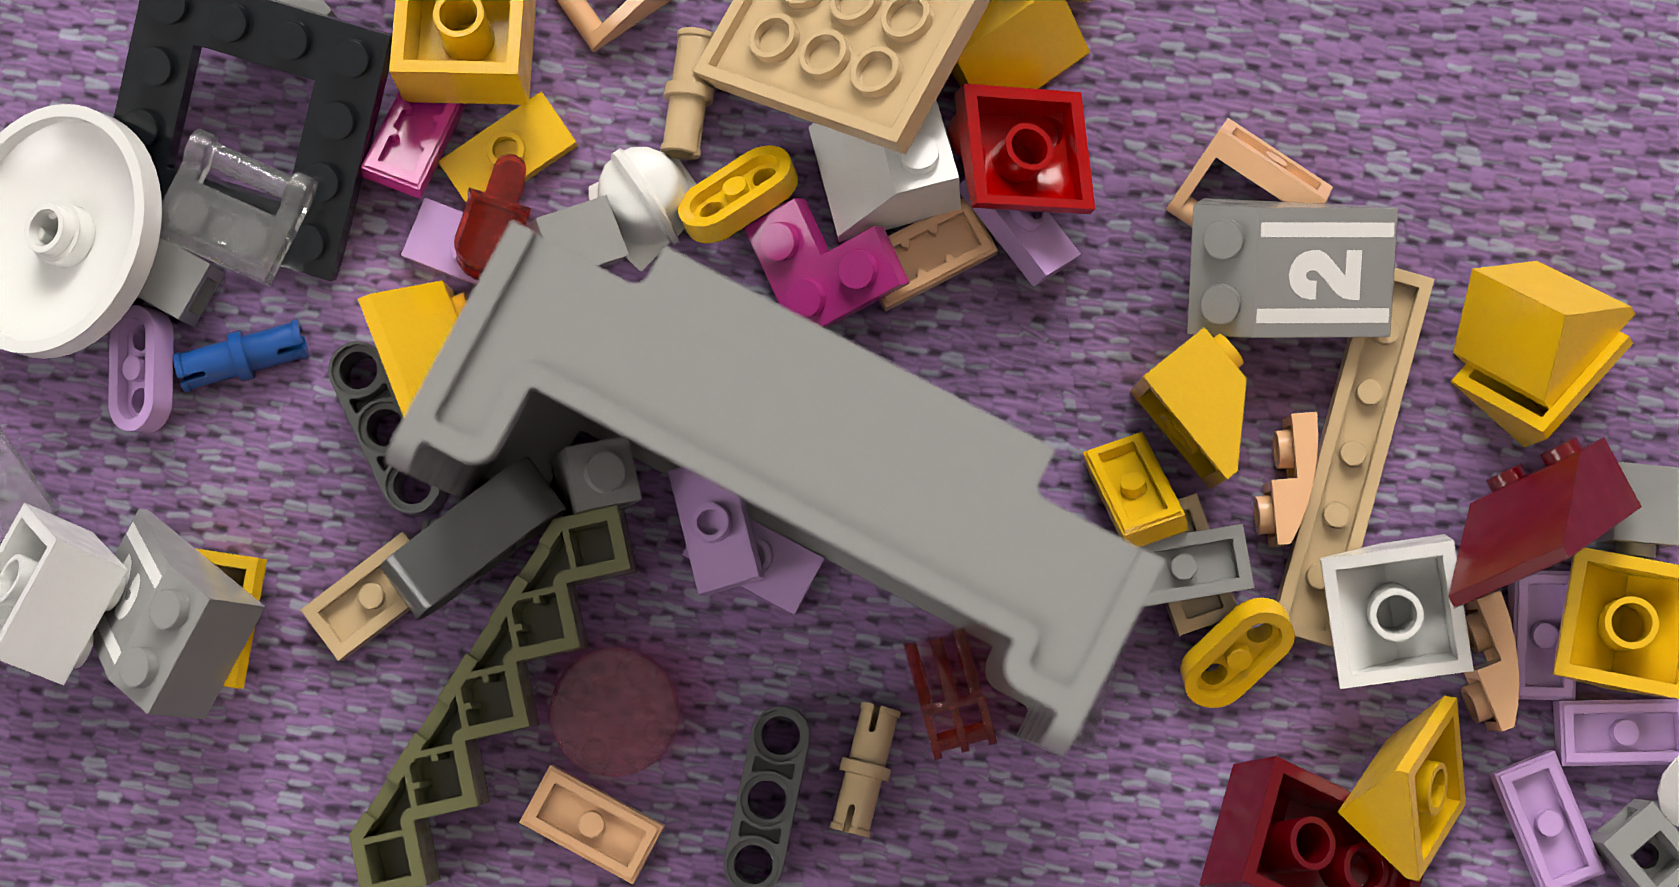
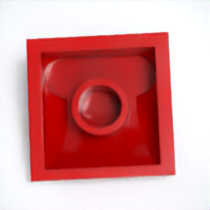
[948,83,1096,214]

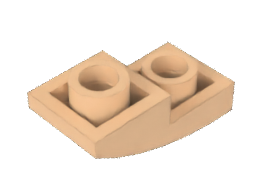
[1253,412,1318,548]
[1461,590,1520,732]

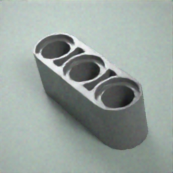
[328,341,449,518]
[380,456,567,620]
[724,706,811,887]

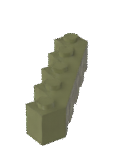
[349,505,638,887]

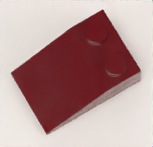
[1448,437,1642,608]
[1199,756,1424,887]

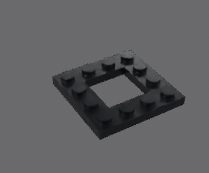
[113,0,392,281]

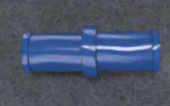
[173,319,310,393]

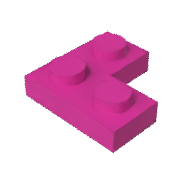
[744,198,910,329]

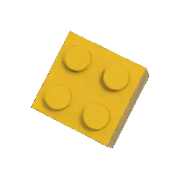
[389,0,536,105]

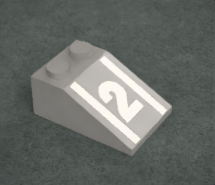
[1187,198,1399,338]
[93,508,265,719]

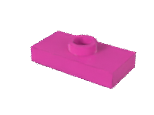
[360,92,466,199]

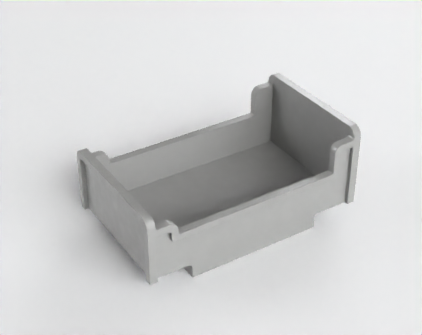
[386,220,1166,757]

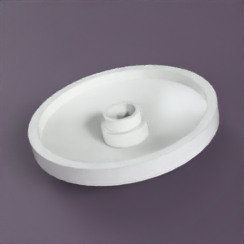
[0,104,162,359]

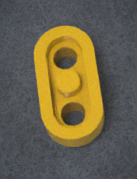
[678,145,798,243]
[1180,598,1295,708]

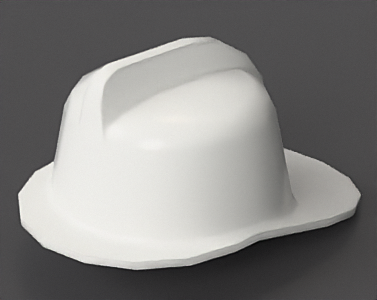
[589,147,696,271]

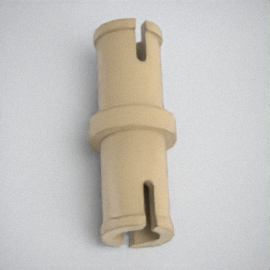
[660,27,715,160]
[829,702,901,838]

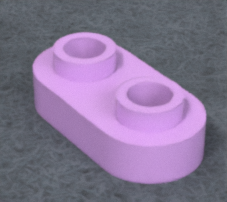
[108,305,174,433]

